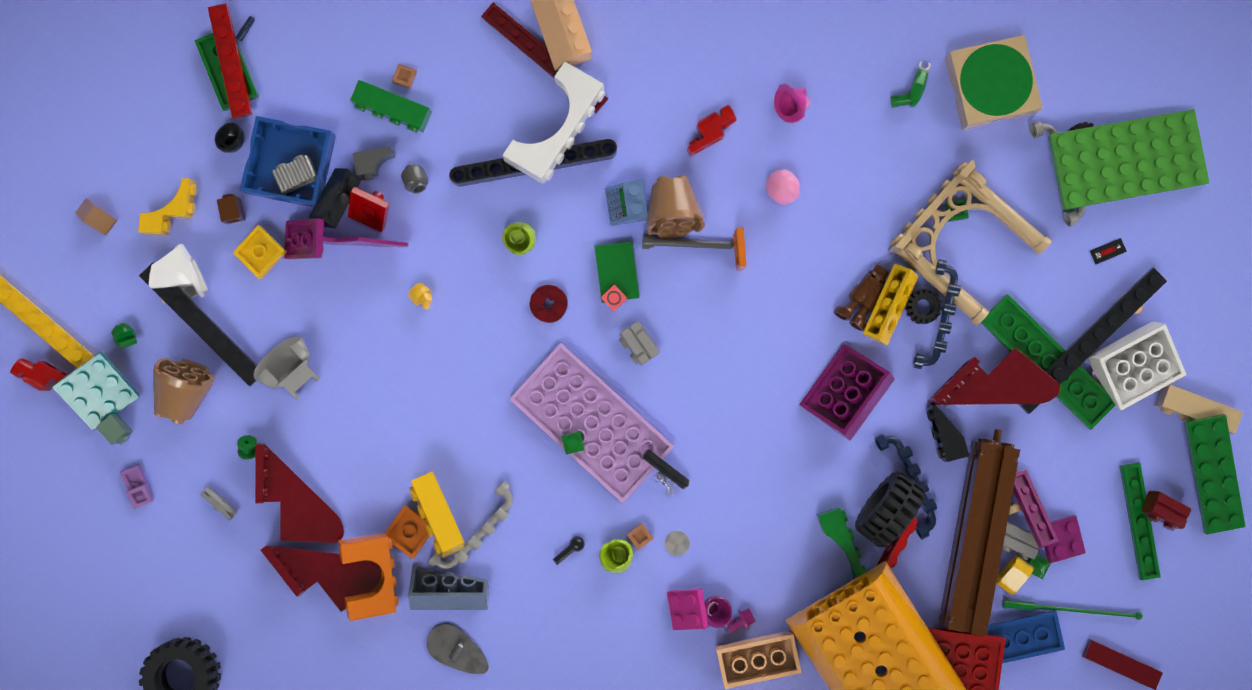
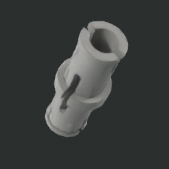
[200,486,238,521]

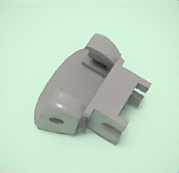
[254,336,320,400]

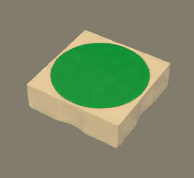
[945,35,1043,130]

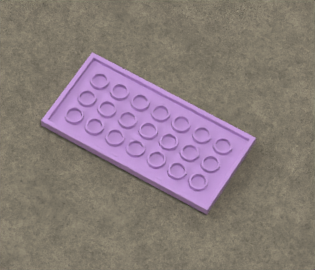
[509,343,675,504]

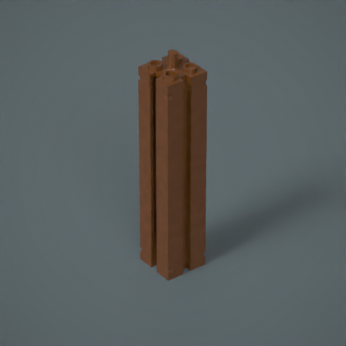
[938,429,1021,637]

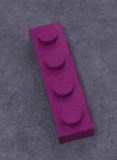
[1013,470,1059,549]

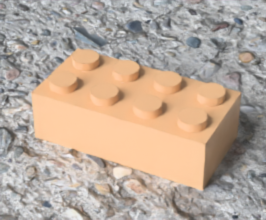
[715,630,802,689]

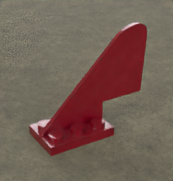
[927,347,1060,405]
[255,443,344,543]
[260,545,381,612]

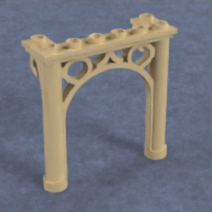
[888,159,1052,326]

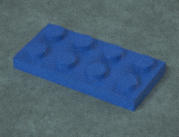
[987,610,1065,664]

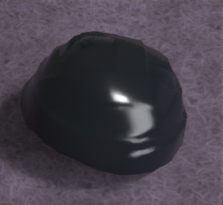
[214,123,245,153]

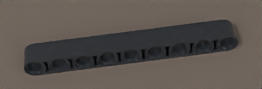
[449,139,617,187]

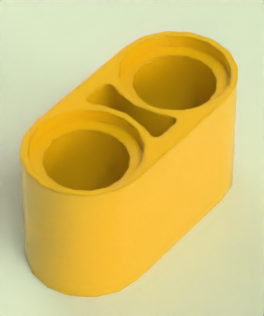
[996,556,1034,595]

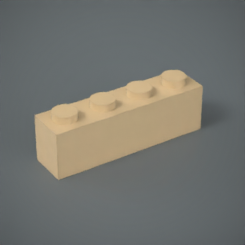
[1155,384,1243,434]

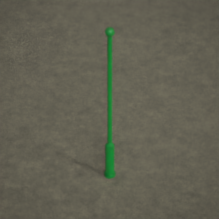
[1002,599,1143,620]

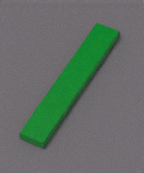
[1119,462,1161,581]

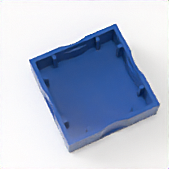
[240,116,336,208]

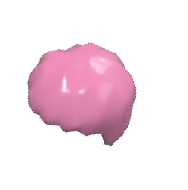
[766,169,800,205]

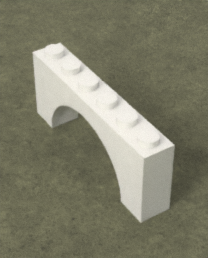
[502,61,605,185]

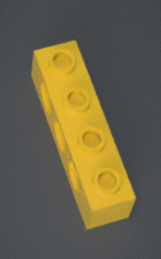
[863,264,919,346]

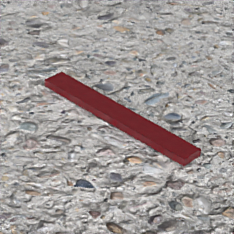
[481,2,608,114]

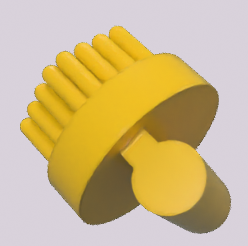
[408,283,432,310]

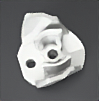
[149,244,208,304]

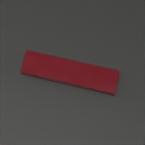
[1082,639,1163,690]

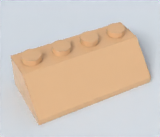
[531,0,592,71]

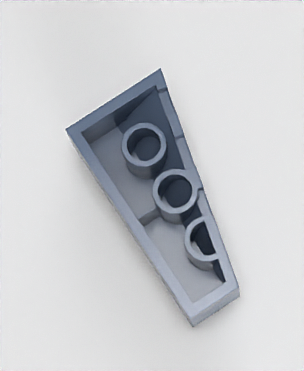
[408,565,490,610]

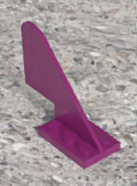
[284,219,409,260]

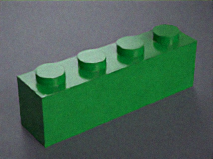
[350,79,432,133]

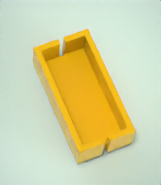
[409,471,465,558]

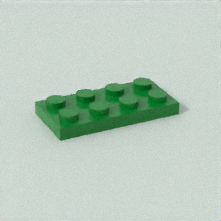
[194,33,259,111]

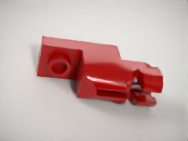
[687,105,737,157]
[10,358,68,391]

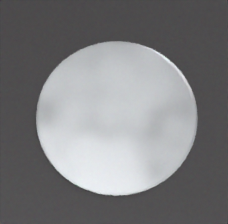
[665,531,690,556]

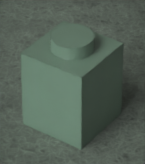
[96,414,133,445]

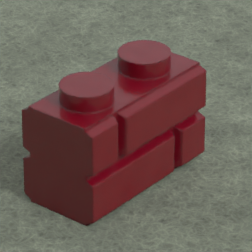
[1141,491,1191,531]

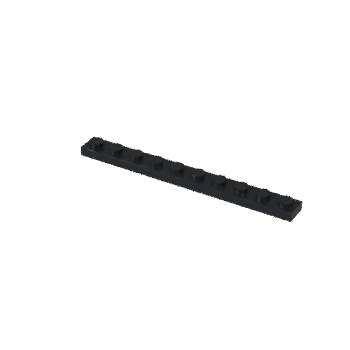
[1018,267,1167,414]

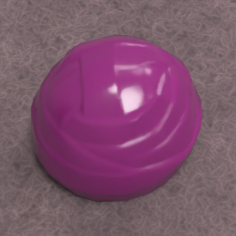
[704,596,732,628]

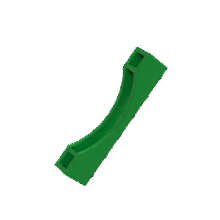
[816,507,867,580]

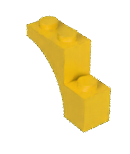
[138,178,197,236]

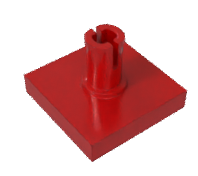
[347,187,389,233]

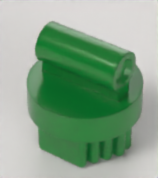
[111,323,137,349]

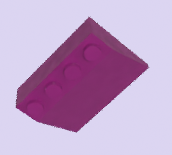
[799,344,895,441]

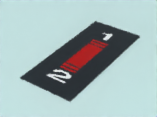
[1090,238,1127,264]

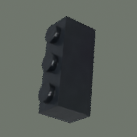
[309,168,362,229]

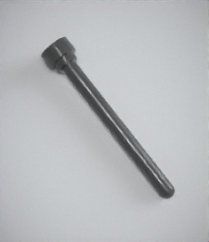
[642,234,734,249]

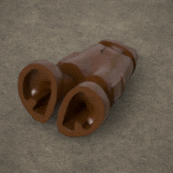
[833,264,889,331]

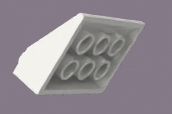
[1088,321,1186,411]

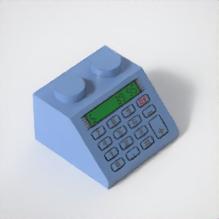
[605,180,648,226]

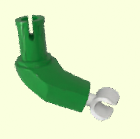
[890,61,931,108]

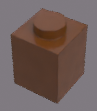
[217,194,245,225]

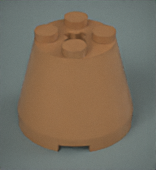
[646,175,705,239]
[153,358,215,424]

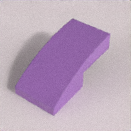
[120,464,153,509]

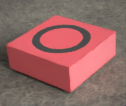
[600,285,628,312]

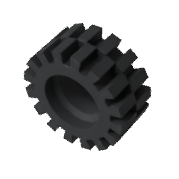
[905,289,943,324]

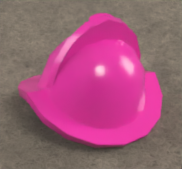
[774,83,810,123]

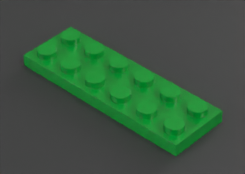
[1184,414,1246,535]

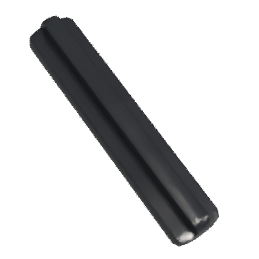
[642,449,690,489]

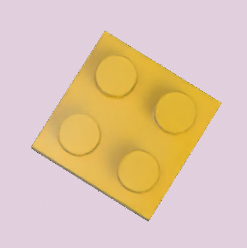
[233,225,287,279]

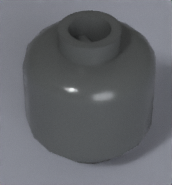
[401,164,429,194]

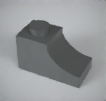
[353,147,395,181]

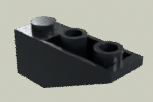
[926,405,969,462]

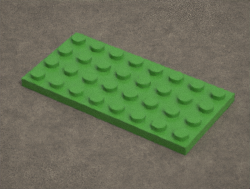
[1048,109,1210,210]

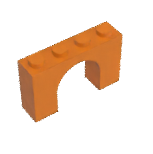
[338,533,399,621]

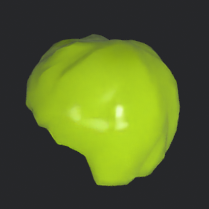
[502,222,536,255]
[599,539,634,574]

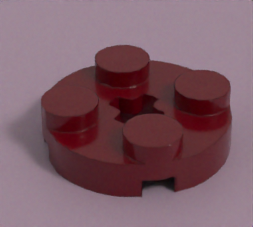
[529,285,568,323]

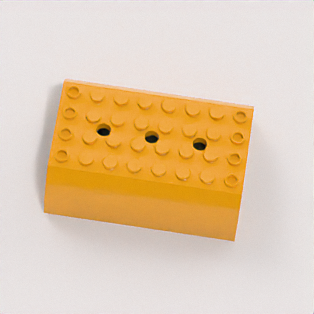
[785,561,967,690]

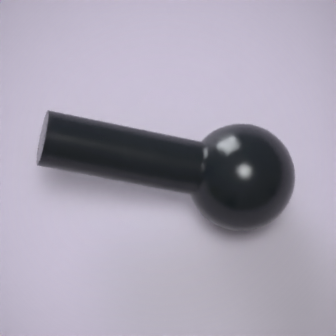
[552,536,585,565]

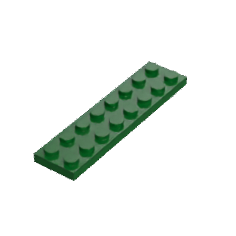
[981,294,1116,430]

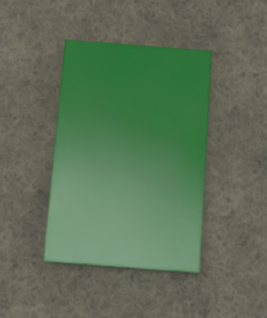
[594,241,640,303]

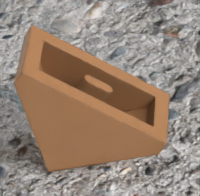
[75,198,118,235]

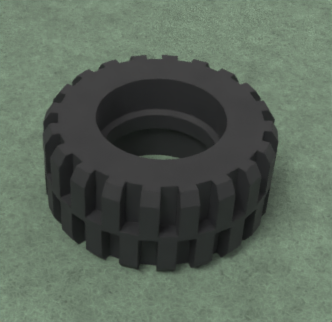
[855,471,926,547]
[139,637,221,690]

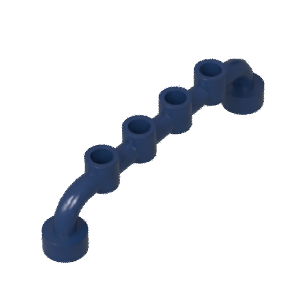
[913,259,961,369]
[874,434,937,540]

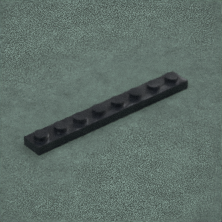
[139,262,257,387]

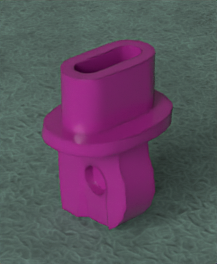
[727,608,756,633]

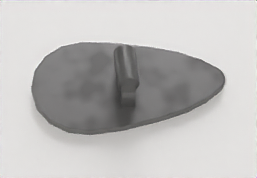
[427,624,489,674]

